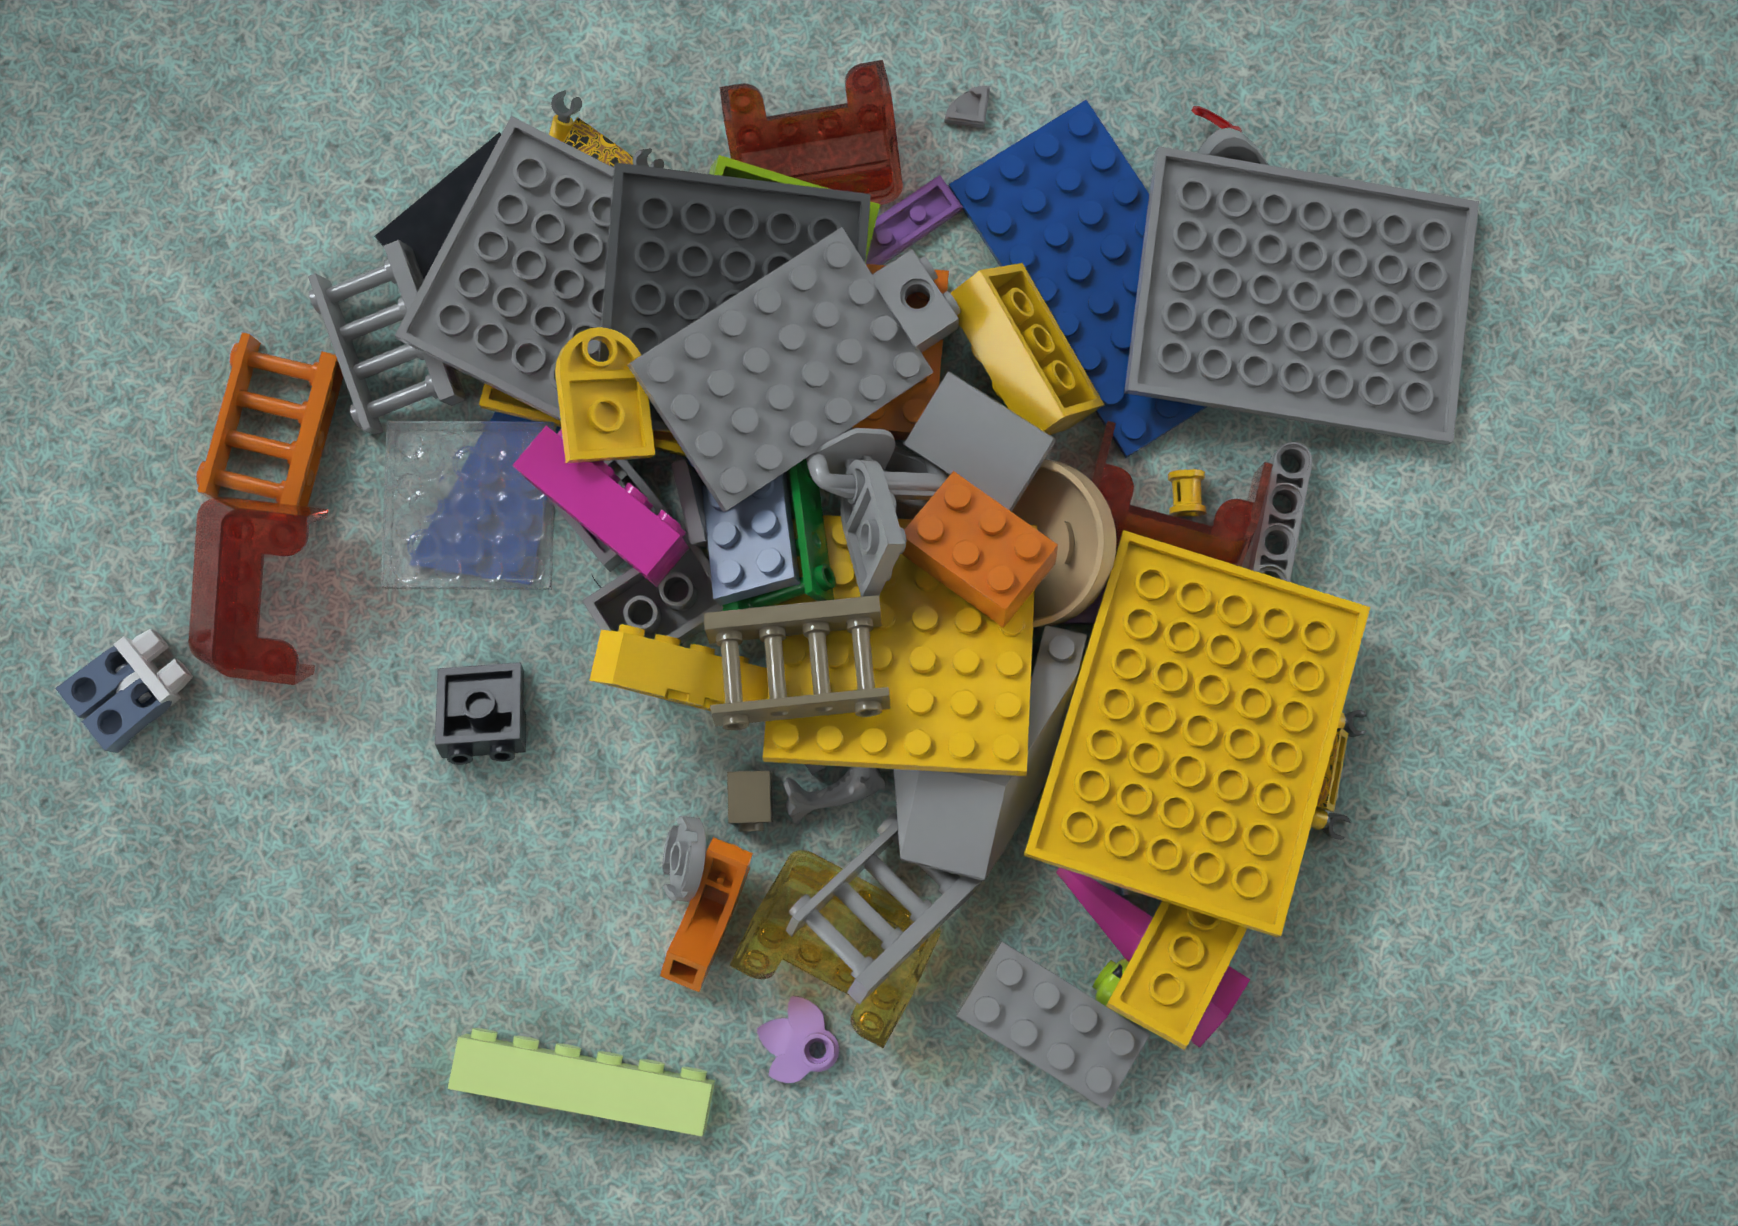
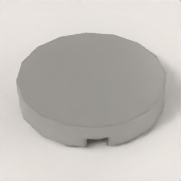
[662,816,706,902]

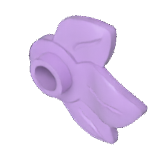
[757,996,839,1083]

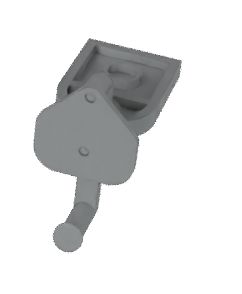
[806,428,948,597]

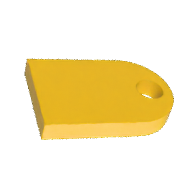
[555,327,655,463]

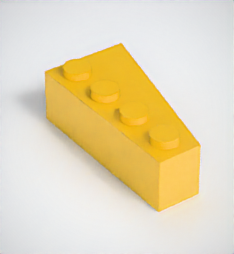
[589,624,768,711]

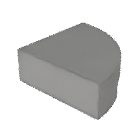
[944,86,990,128]

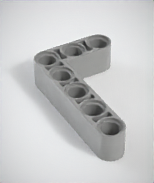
[1248,442,1312,582]

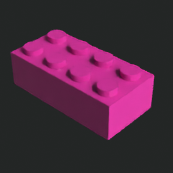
[512,425,689,587]

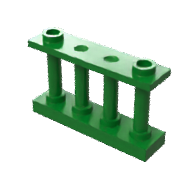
[722,458,836,611]

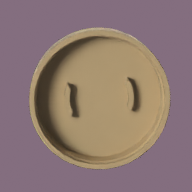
[1012,459,1116,628]

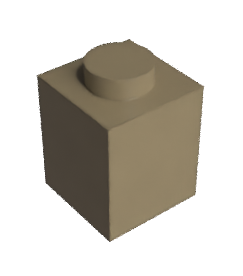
[727,771,773,832]

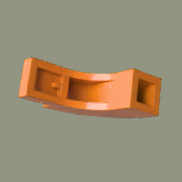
[660,837,753,992]

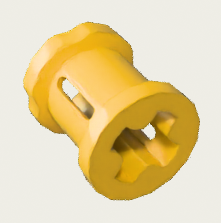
[1168,469,1207,517]

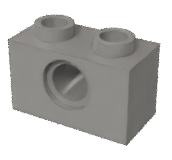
[872,249,961,353]

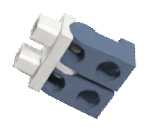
[55,629,193,753]

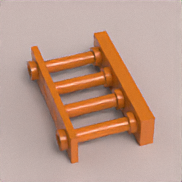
[196,332,344,520]

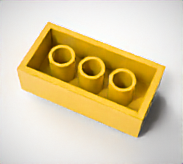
[950,263,1104,435]

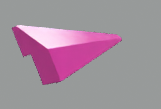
[1056,867,1250,1048]

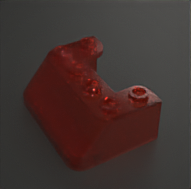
[719,60,903,205]
[188,497,328,685]

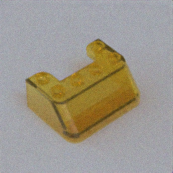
[729,850,941,1048]

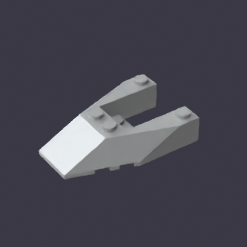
[894,625,1087,881]

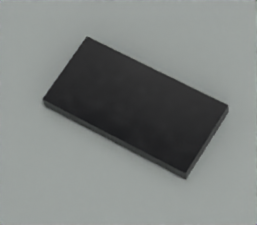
[374,132,501,279]

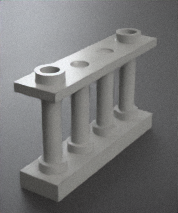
[308,240,467,435]
[786,813,982,1005]

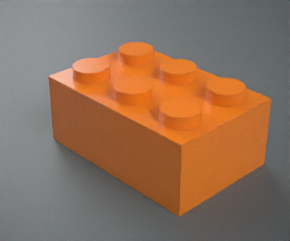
[902,471,1058,628]

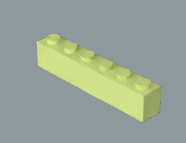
[448,1028,715,1136]

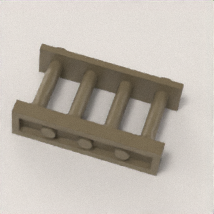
[704,595,890,730]

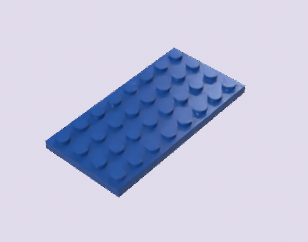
[949,100,1207,458]

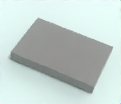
[904,371,1057,512]

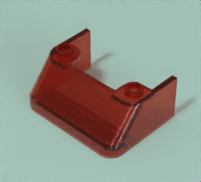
[1090,421,1273,567]

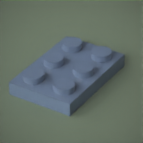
[702,472,800,606]

